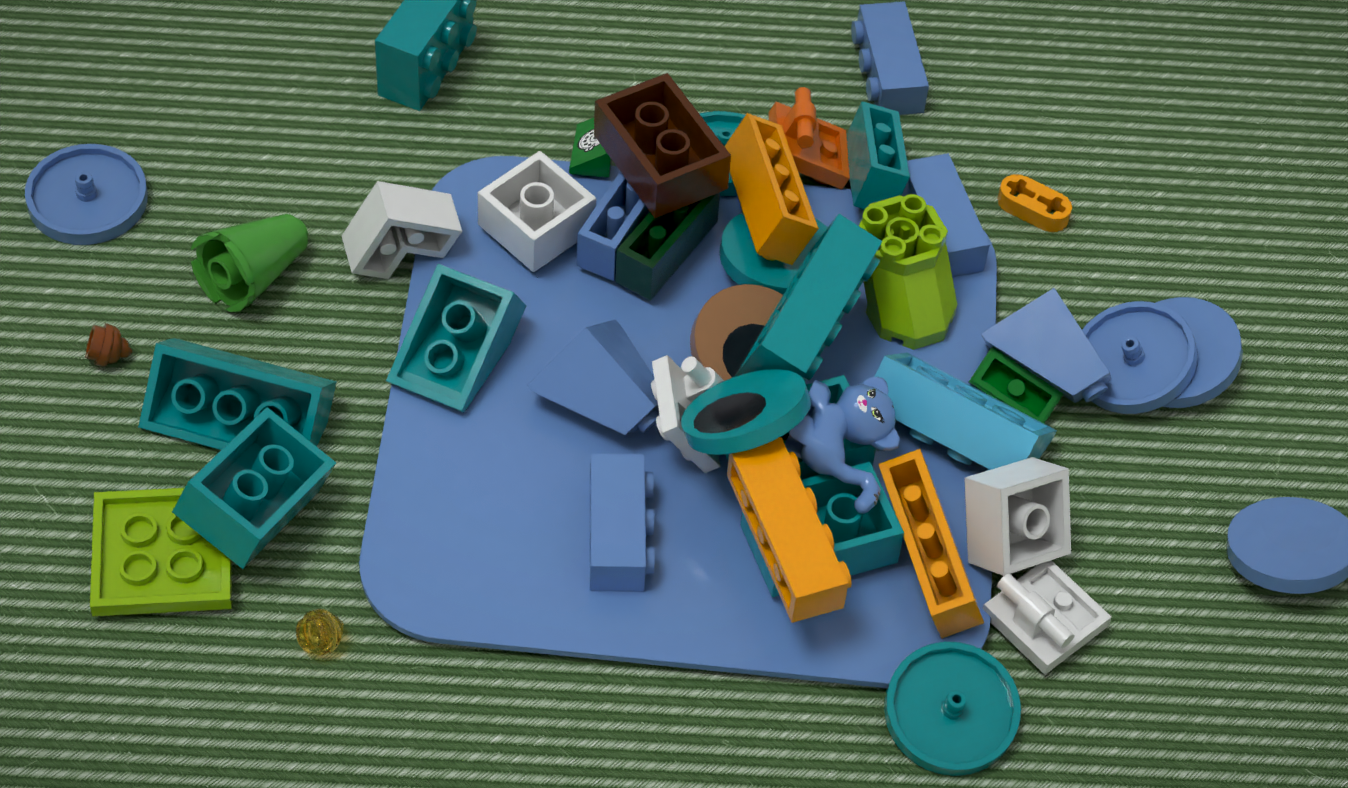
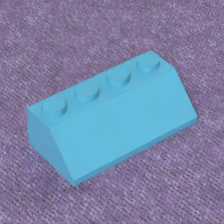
[874,353,1057,471]

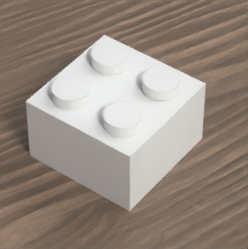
[478,151,596,273]
[965,457,1071,576]

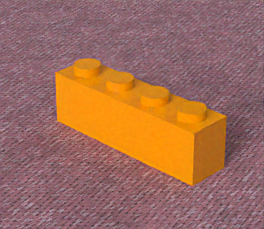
[724,113,819,265]
[727,437,852,623]
[878,449,984,639]

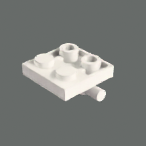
[651,355,724,473]
[983,560,1112,675]

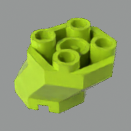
[859,194,958,350]

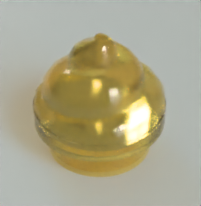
[296,609,344,656]

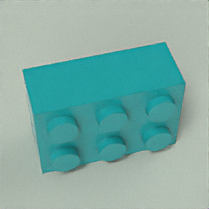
[375,0,477,111]
[172,407,336,569]
[740,461,904,597]

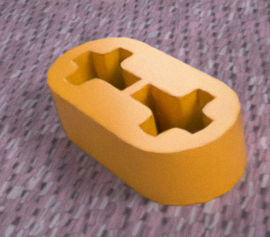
[997,174,1072,232]

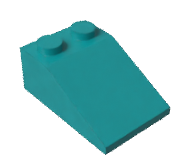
[386,264,527,413]

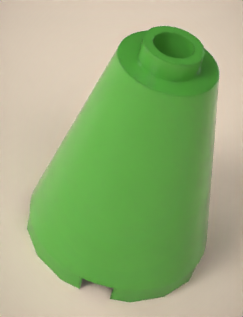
[191,214,308,312]

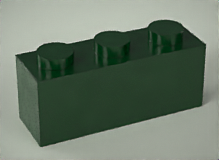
[615,192,720,301]

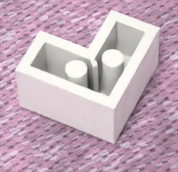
[342,181,462,279]

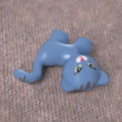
[785,377,900,514]

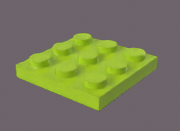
[90,488,232,617]

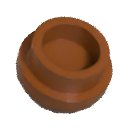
[85,323,132,367]

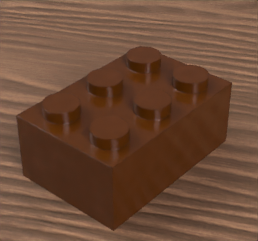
[594,73,731,218]

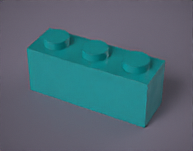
[847,101,910,211]

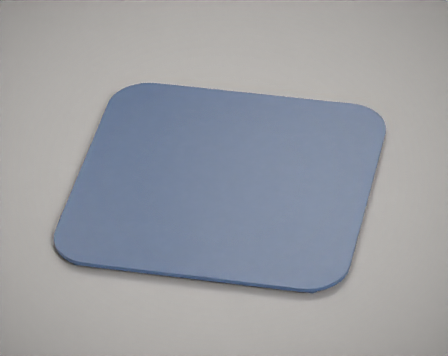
[359,156,997,688]

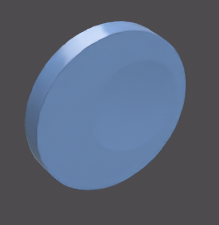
[25,144,148,245]
[1156,297,1243,408]
[1082,301,1198,414]
[1227,497,1348,594]

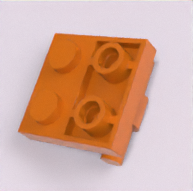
[768,87,850,190]

